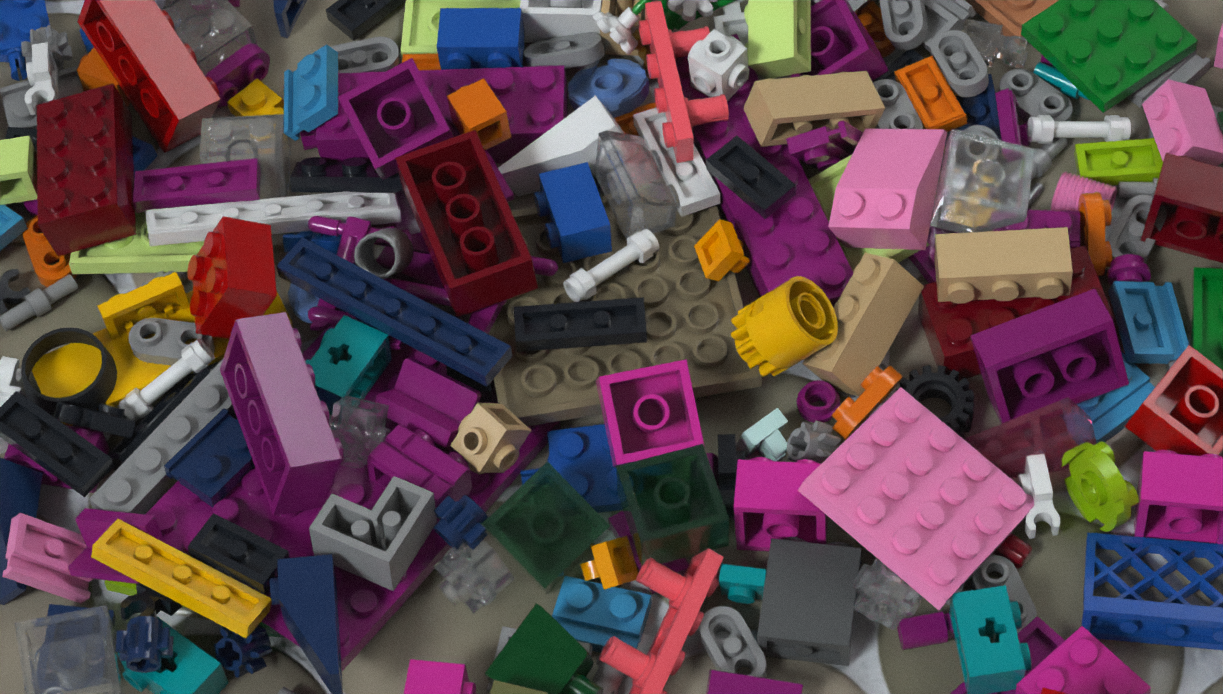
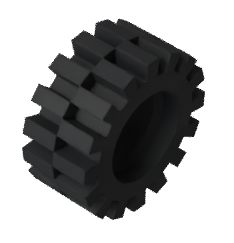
[896,365,974,439]

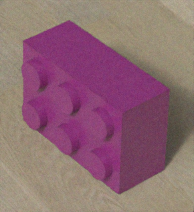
[970,289,1129,431]

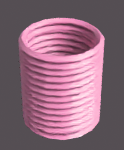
[1051,171,1117,227]

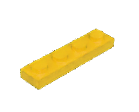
[91,519,272,639]

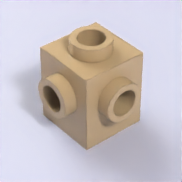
[450,403,531,474]

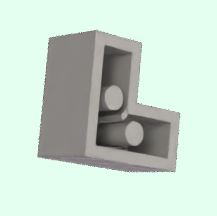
[309,476,437,591]

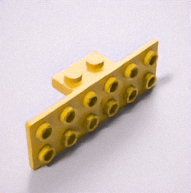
[32,272,293,426]

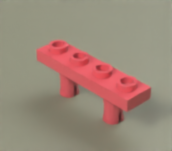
[638,1,729,163]
[599,548,724,694]

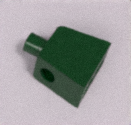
[485,603,603,694]

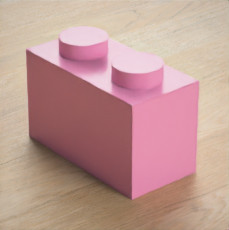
[1142,79,1223,166]

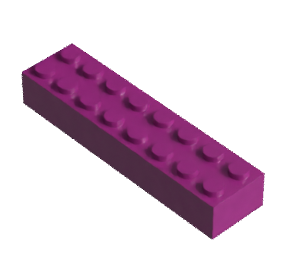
[676,34,853,307]

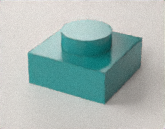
[719,564,767,604]

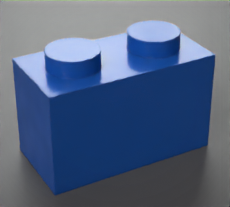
[437,8,525,70]
[534,162,612,263]

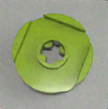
[1062,441,1139,532]

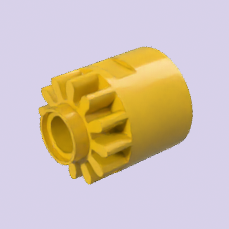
[731,276,838,377]

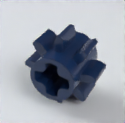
[433,495,489,551]
[115,616,174,673]
[214,626,272,678]

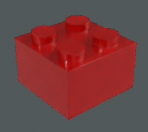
[187,216,277,339]
[1124,345,1223,456]

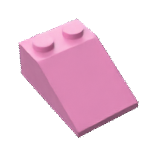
[828,128,947,250]

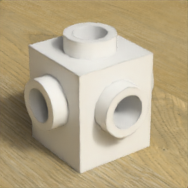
[688,29,749,101]

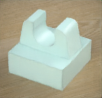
[736,408,788,461]

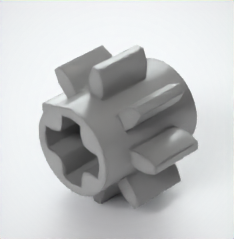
[21,25,73,71]
[787,420,841,464]

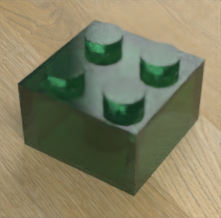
[616,444,729,567]
[482,461,611,595]

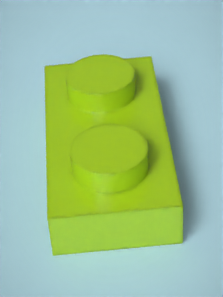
[1074,138,1163,185]

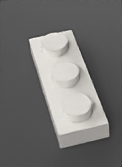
[633,107,720,217]

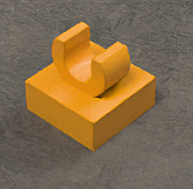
[694,219,750,282]
[580,536,638,590]

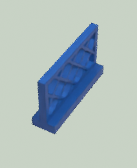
[1081,532,1223,650]

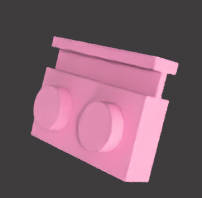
[2,513,93,604]

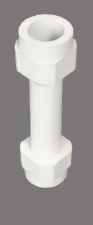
[1027,115,1131,144]
[563,229,660,302]
[119,339,215,422]

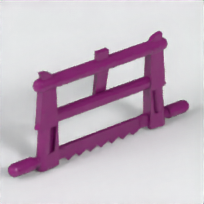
[308,216,558,349]

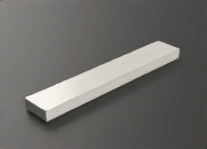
[145,191,401,246]

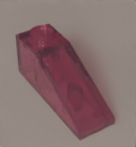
[964,397,1097,478]

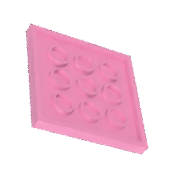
[798,387,1034,610]

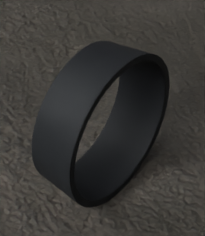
[21,328,117,416]

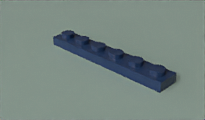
[276,237,512,387]

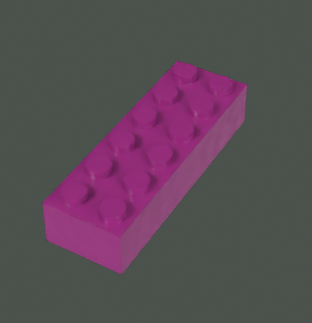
[316,66,568,163]

